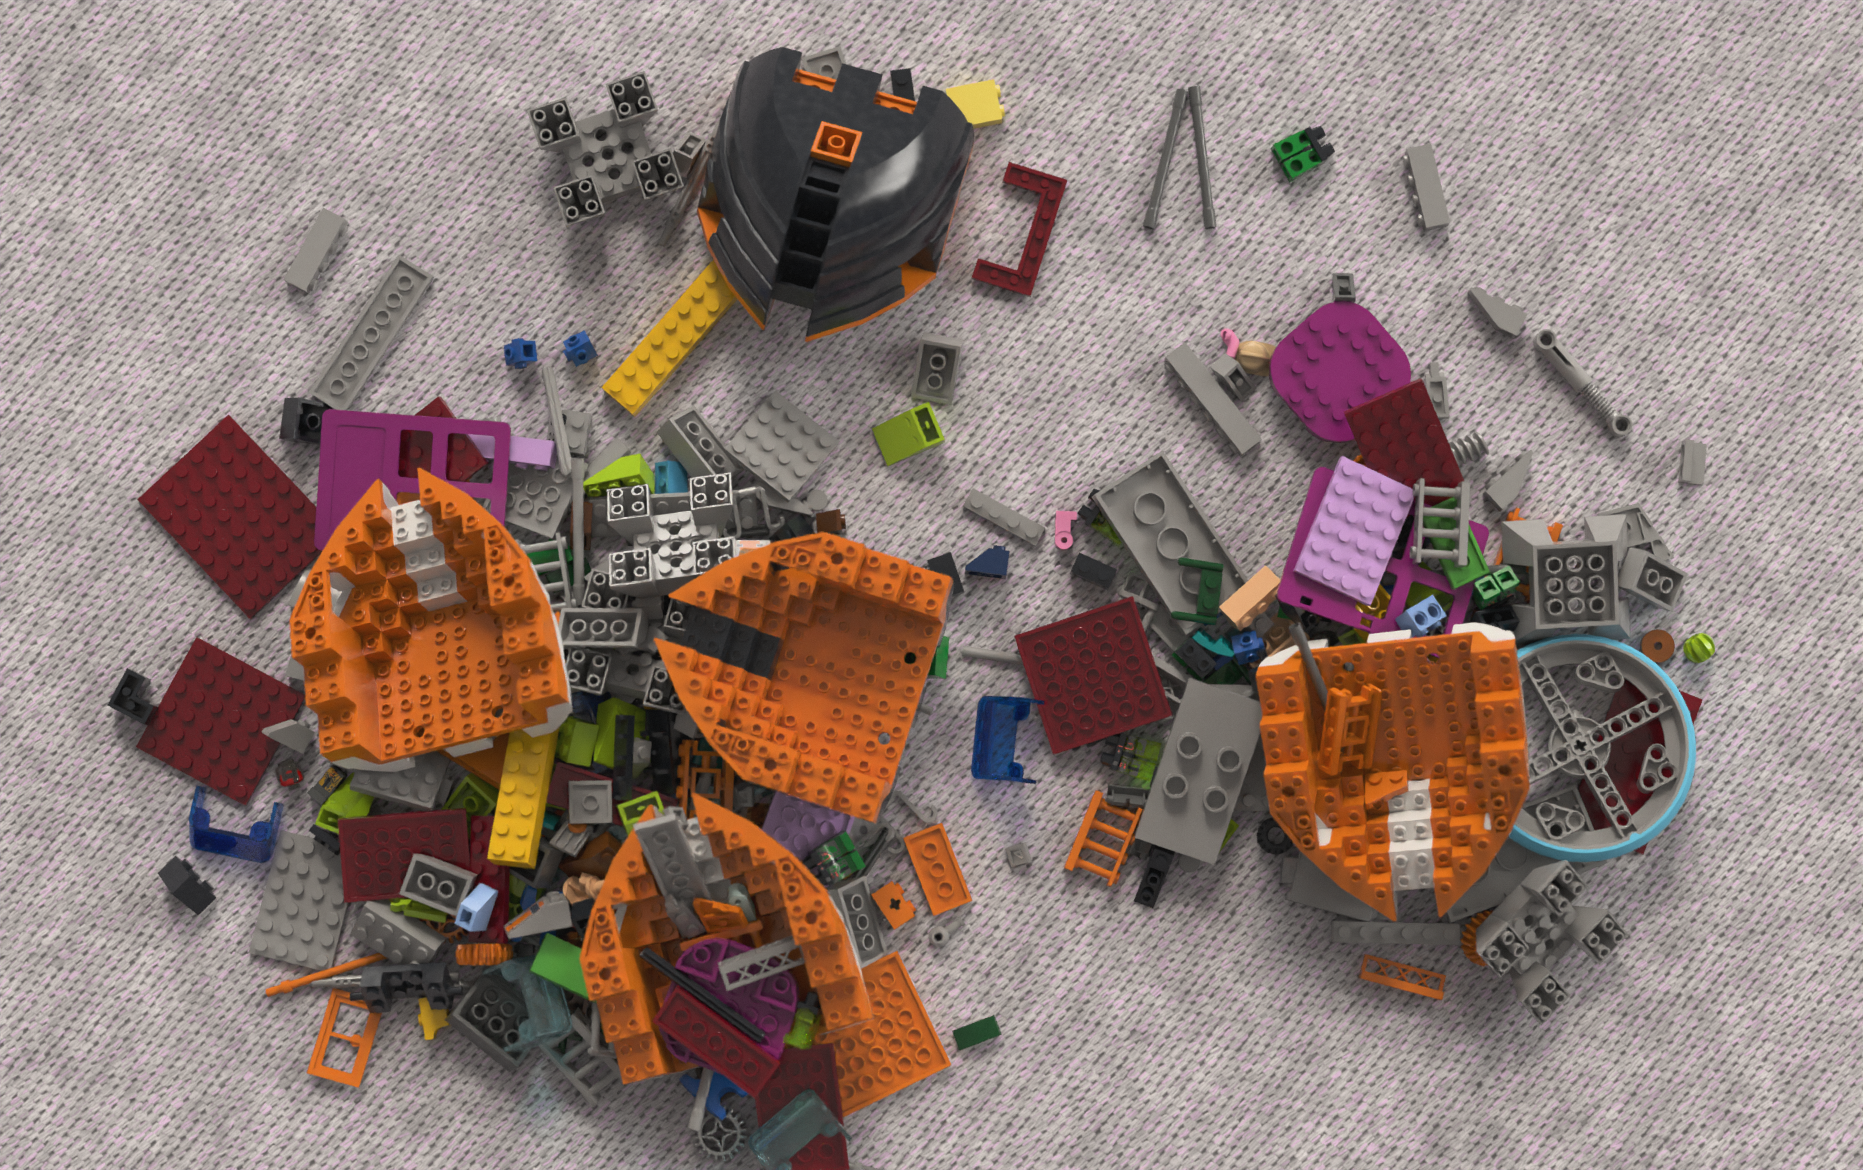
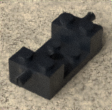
[350,962,463,1013]

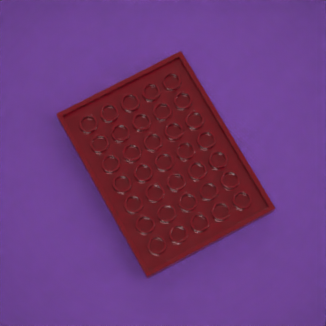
[137,414,322,619]

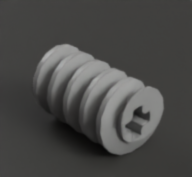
[1450,432,1489,466]

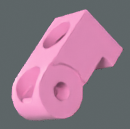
[1054,511,1077,550]

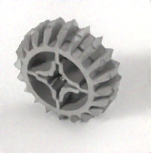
[692,1105,748,1162]

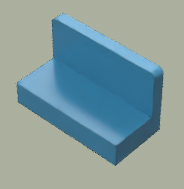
[655,461,688,494]

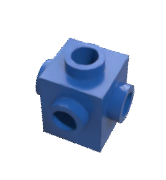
[563,330,598,367]
[504,338,538,369]
[1231,631,1265,665]

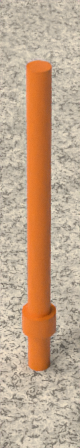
[265,952,387,997]

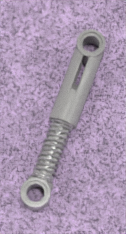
[1533,329,1633,438]

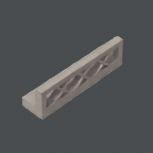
[1153,655,1194,705]
[718,935,805,991]

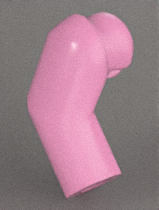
[1220,329,1239,359]

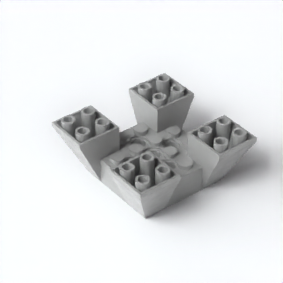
[527,71,684,227]
[607,472,736,598]
[1501,514,1631,645]
[565,569,692,715]
[1476,860,1629,1025]

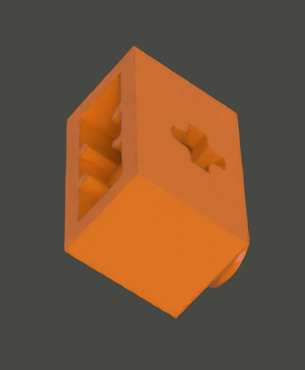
[871,881,916,930]

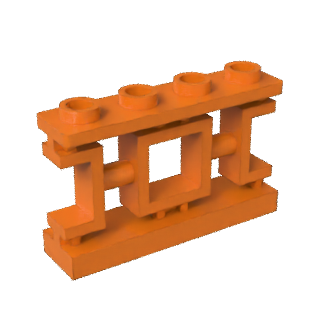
[1318,683,1382,776]
[676,740,734,820]

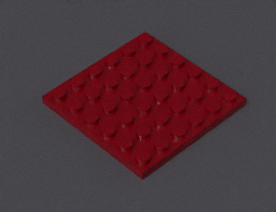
[1014,596,1173,755]
[136,637,306,806]

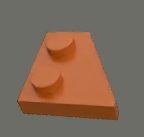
[1365,770,1408,810]
[692,898,748,933]

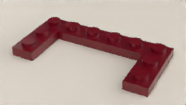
[972,162,1067,297]

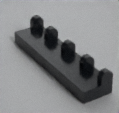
[612,715,635,800]

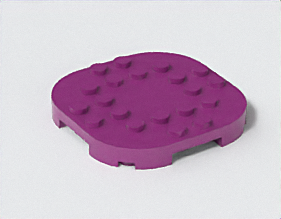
[1268,301,1411,443]
[659,938,800,1074]

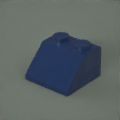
[965,545,1010,579]

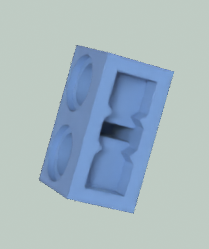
[1395,595,1447,638]

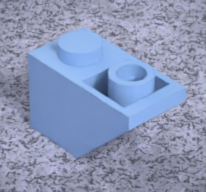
[455,883,498,932]

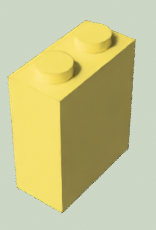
[946,79,1005,129]

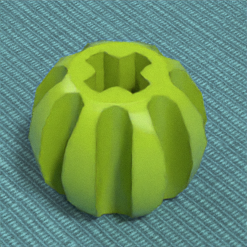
[1683,633,1715,663]

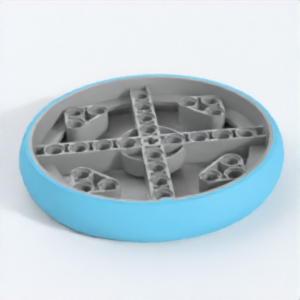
[1508,634,1696,862]

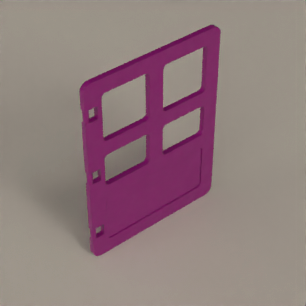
[314,409,511,551]
[1276,467,1489,658]

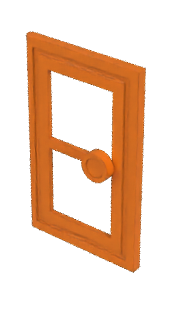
[307,988,382,1088]

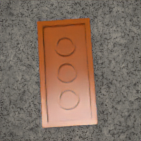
[903,823,973,916]

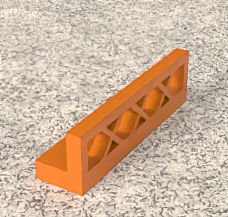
[1358,954,1446,1000]

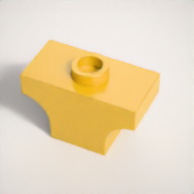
[418,997,450,1041]

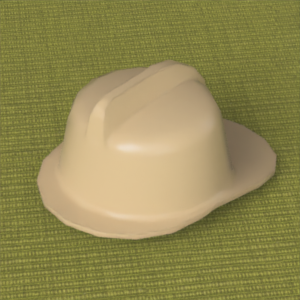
[1234,341,1275,376]

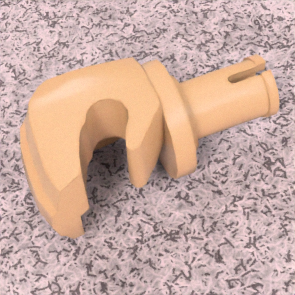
[563,873,604,907]

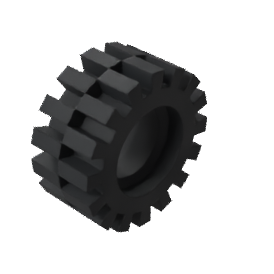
[1256,817,1293,855]

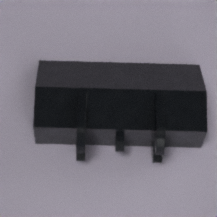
[640,708,699,793]

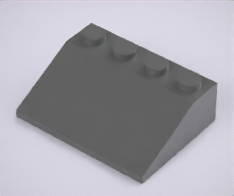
[445,967,553,1072]

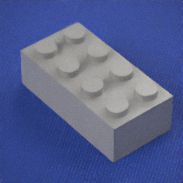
[350,899,446,965]

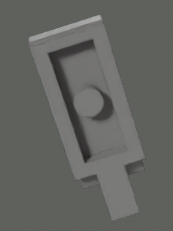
[1424,362,1450,419]
[664,893,706,939]

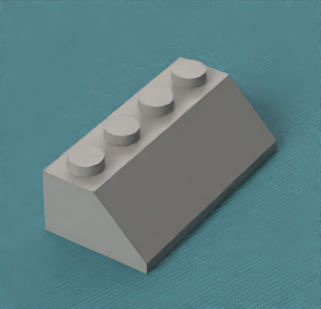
[657,405,745,479]
[558,608,649,648]
[825,875,888,969]

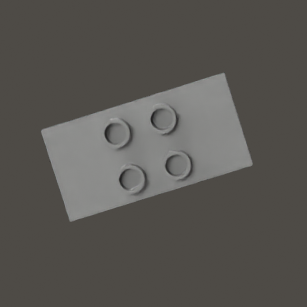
[1092,450,1248,636]
[1135,678,1262,865]
[1445,784,1608,923]

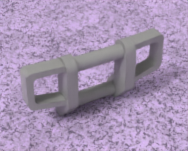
[1117,572,1160,633]

